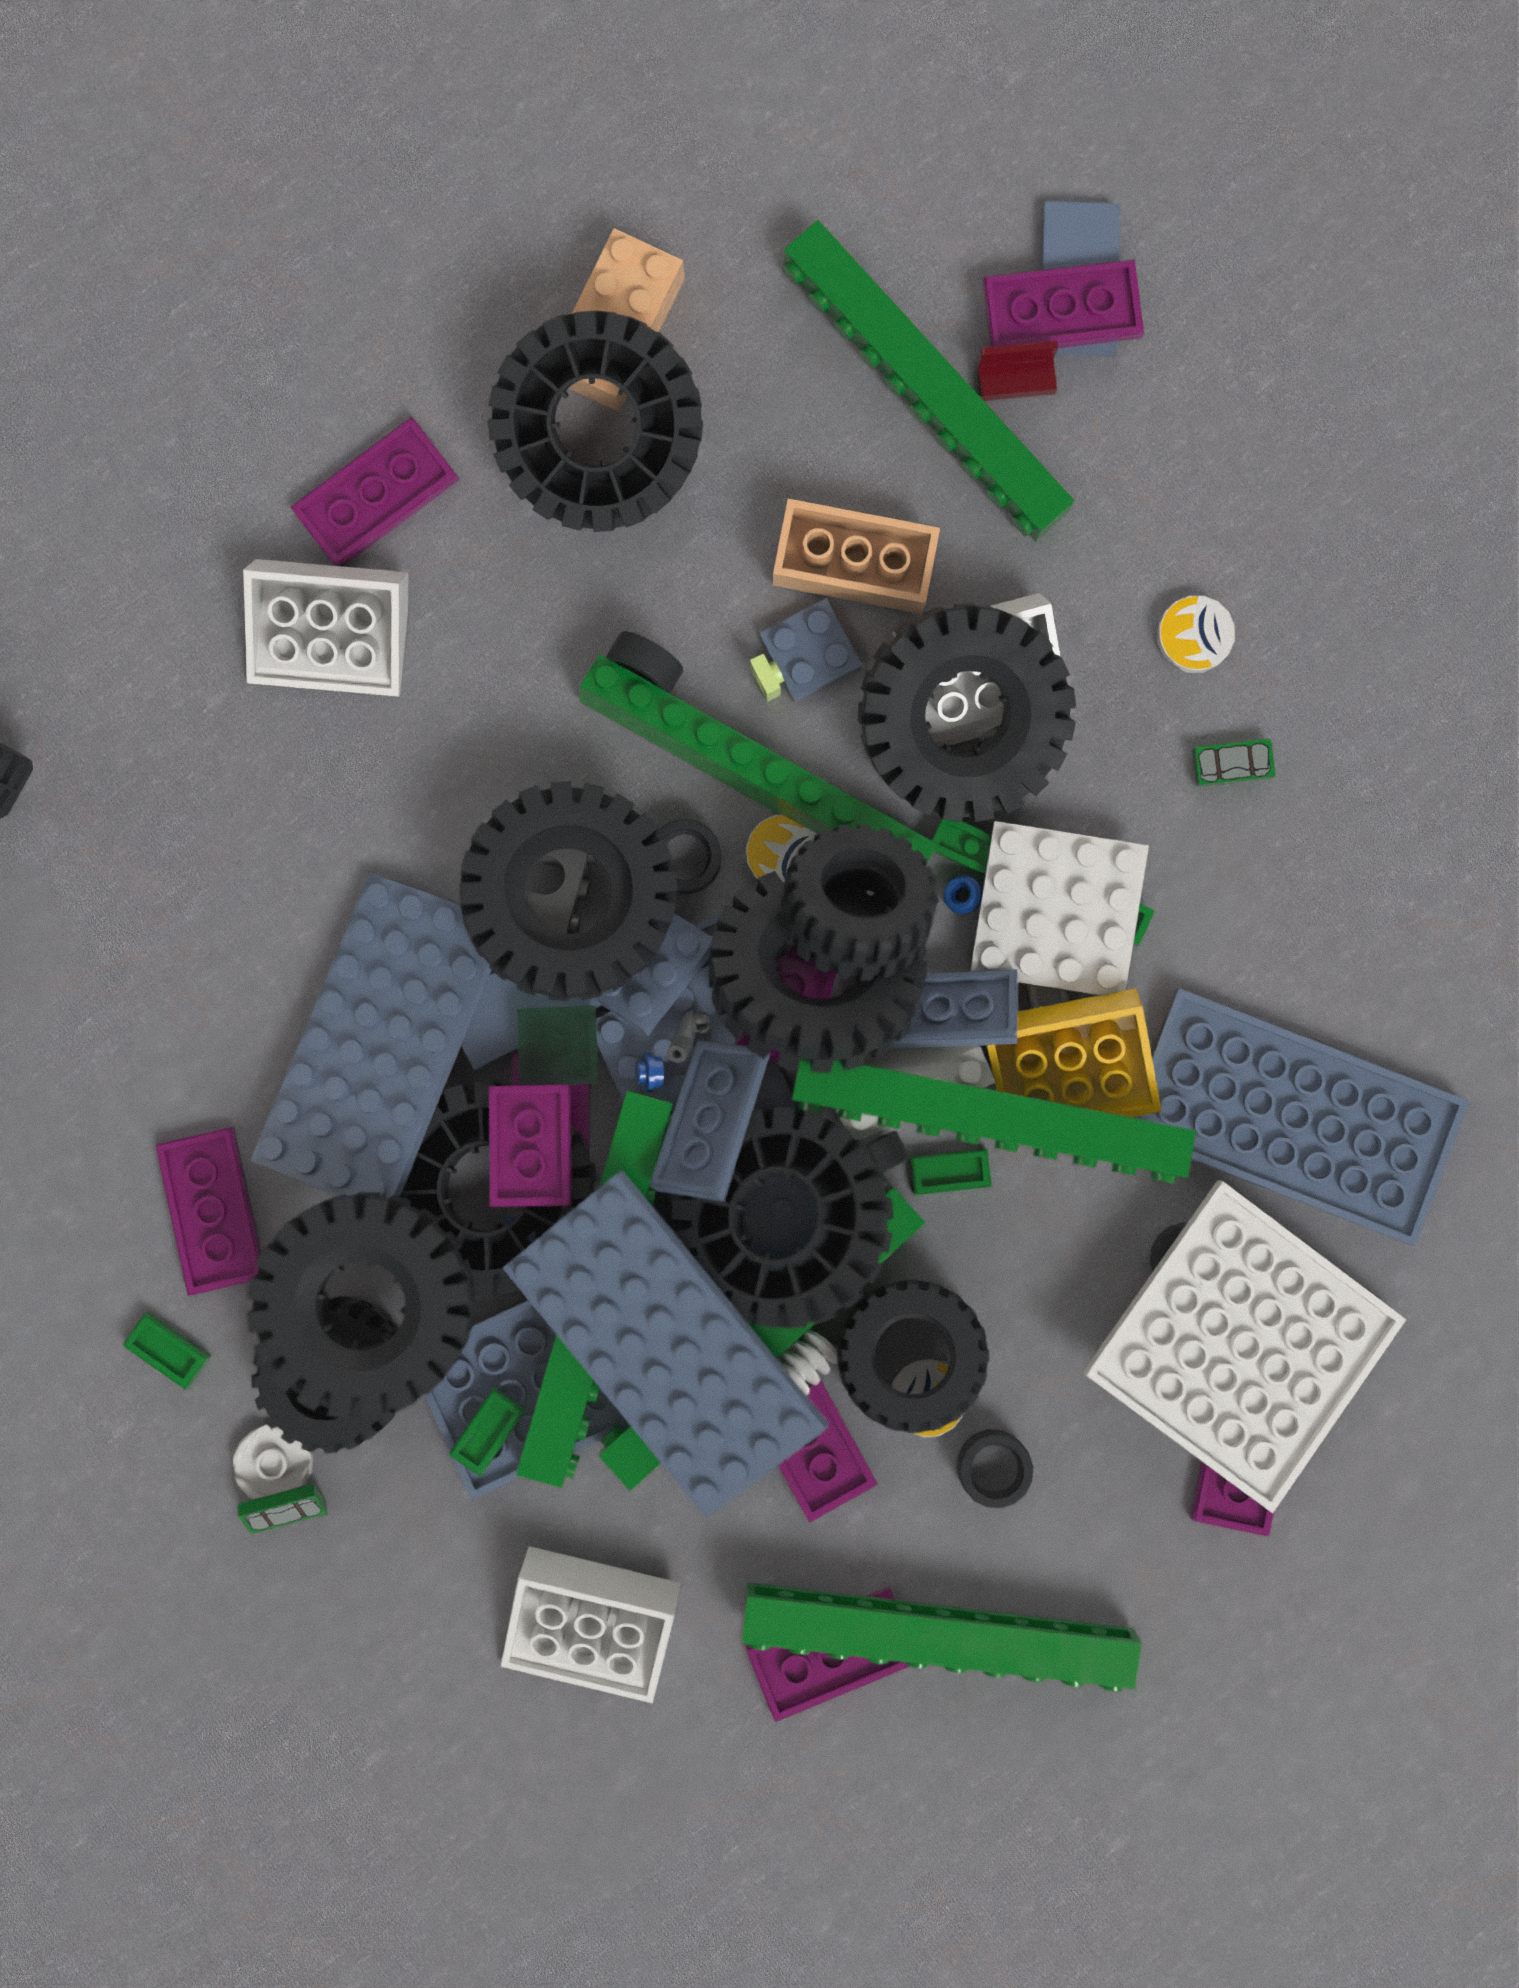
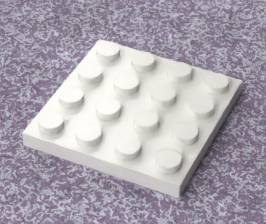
[970,821,1149,995]

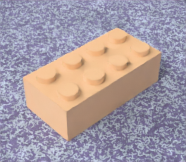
[569,228,685,412]
[773,499,940,614]

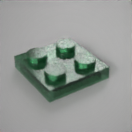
[517,1005,599,1086]

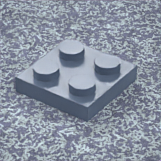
[759,598,862,703]

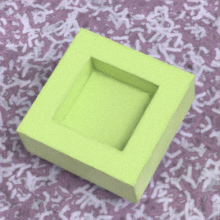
[750,653,784,702]

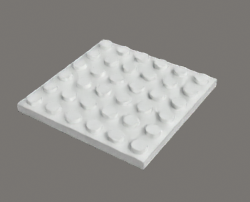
[1082,1180,1406,1513]

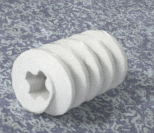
[777,1330,838,1396]

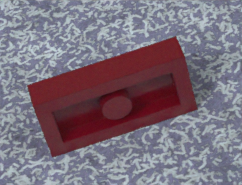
[976,341,1058,401]

